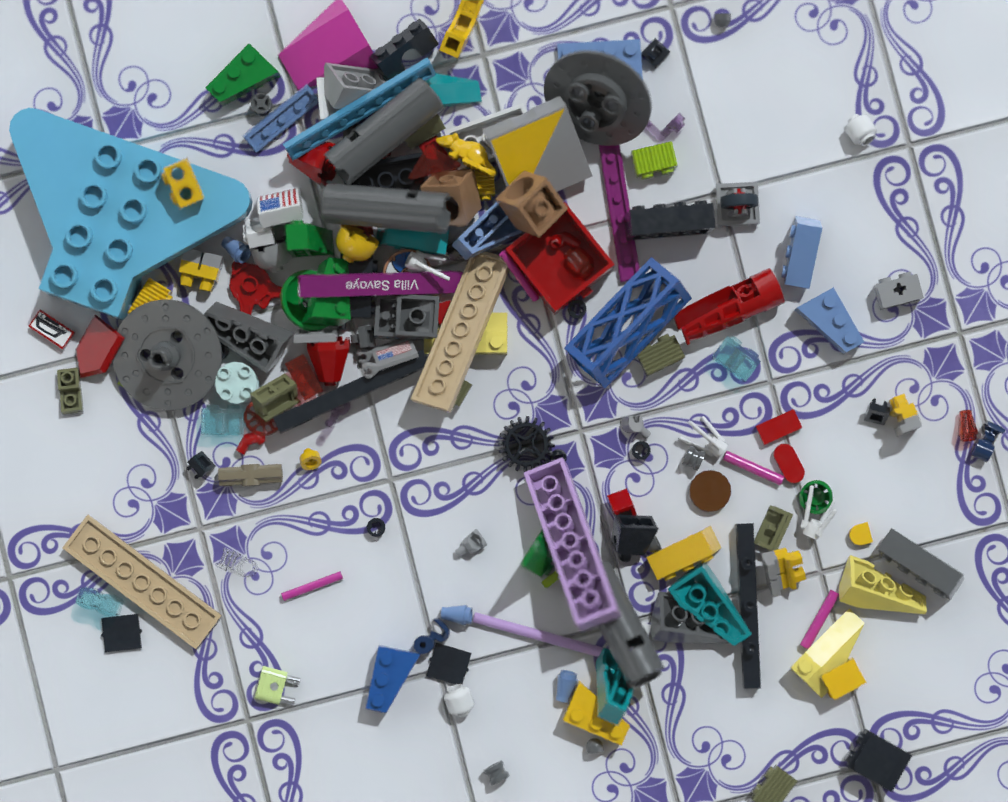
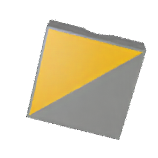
[483,96,592,192]

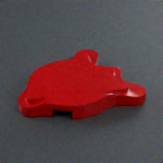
[229,261,282,315]

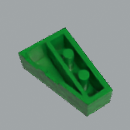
[205,43,281,106]
[286,220,334,258]
[302,257,351,326]

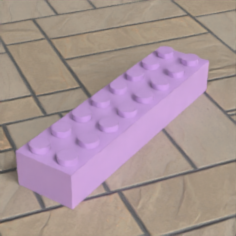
[524,457,621,632]

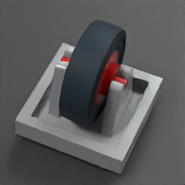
[715,182,760,226]

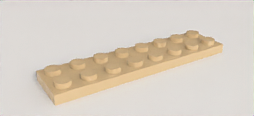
[411,252,510,413]
[62,514,222,649]

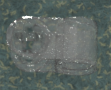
[216,547,258,578]

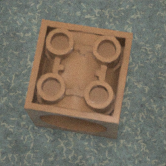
[420,169,482,227]
[495,171,568,237]

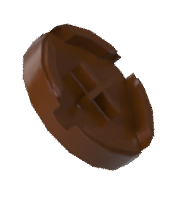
[689,470,731,512]

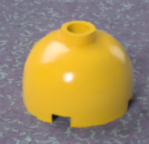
[336,225,379,263]

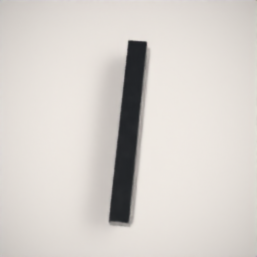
[273,349,427,434]
[735,523,761,689]

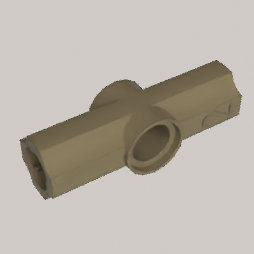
[218,464,283,486]

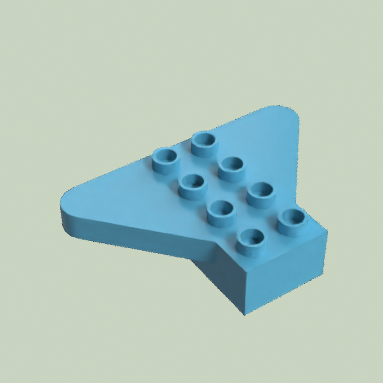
[9,108,253,321]

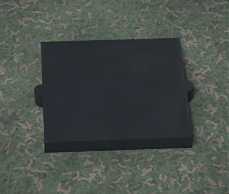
[101,614,142,652]
[427,642,472,685]

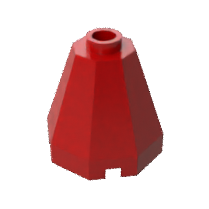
[287,142,336,186]
[307,336,350,386]

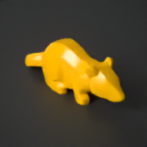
[436,133,496,177]

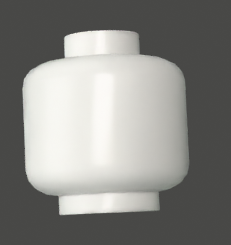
[845,114,877,146]
[444,684,475,717]

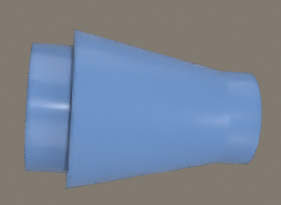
[221,236,251,263]
[441,605,473,626]
[556,670,578,703]

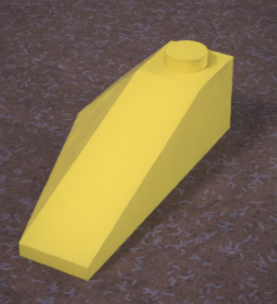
[424,312,507,355]
[839,555,927,614]
[791,609,865,698]

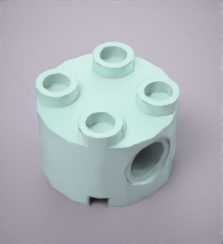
[215,362,260,405]

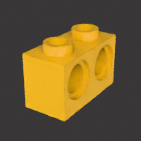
[161,158,204,208]

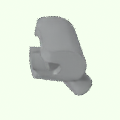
[621,415,651,439]
[455,529,487,557]

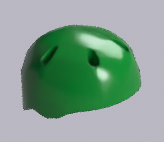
[799,480,833,514]

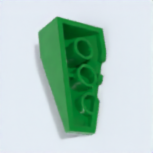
[520,529,554,578]

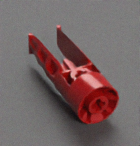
[673,268,785,345]

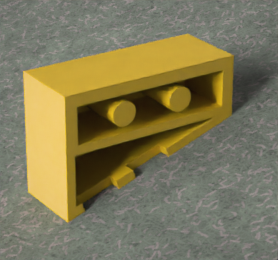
[646,525,721,581]
[563,681,630,746]

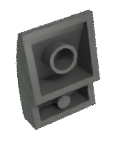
[374,294,440,340]

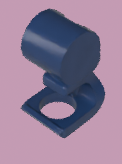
[971,420,1006,463]
[414,618,450,654]

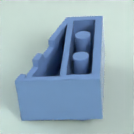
[452,202,525,260]
[781,216,822,289]
[795,287,864,354]

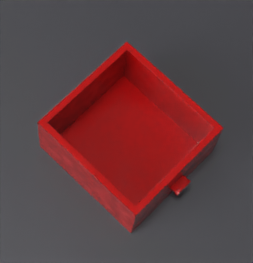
[505,202,615,315]

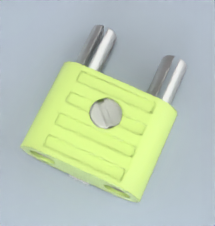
[254,666,301,705]

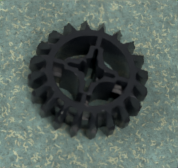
[498,416,555,472]

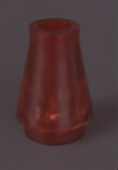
[958,410,979,442]

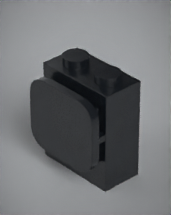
[844,729,913,792]

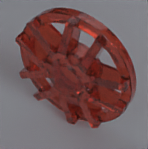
[244,401,278,436]

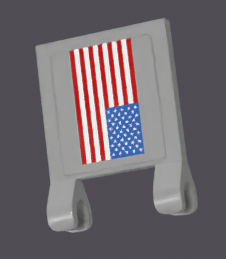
[356,340,419,378]

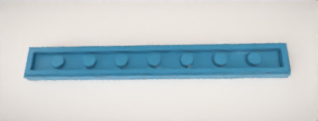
[283,58,436,161]

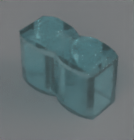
[711,336,761,382]
[201,404,245,435]
[76,587,124,616]

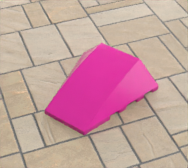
[278,0,378,90]

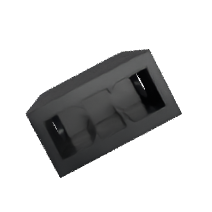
[611,514,658,562]

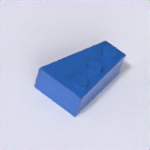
[366,645,421,713]

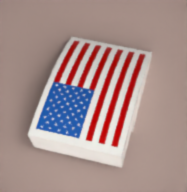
[257,187,304,228]

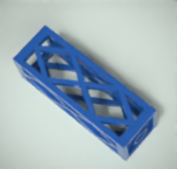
[564,257,692,388]

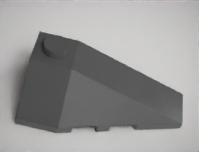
[651,591,729,643]

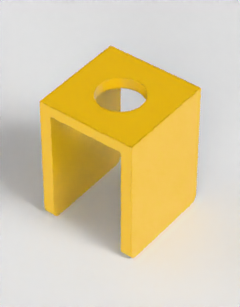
[821,657,867,700]

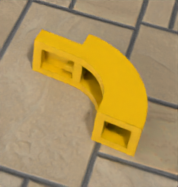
[439,0,485,58]

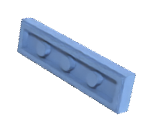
[243,84,319,153]

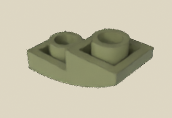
[57,367,84,414]

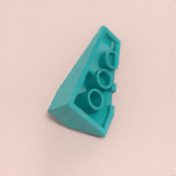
[426,73,482,107]
[668,562,752,646]

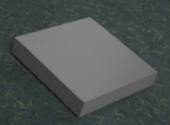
[293,328,339,343]

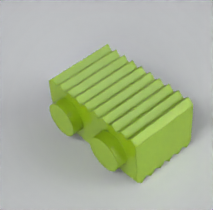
[631,141,678,180]

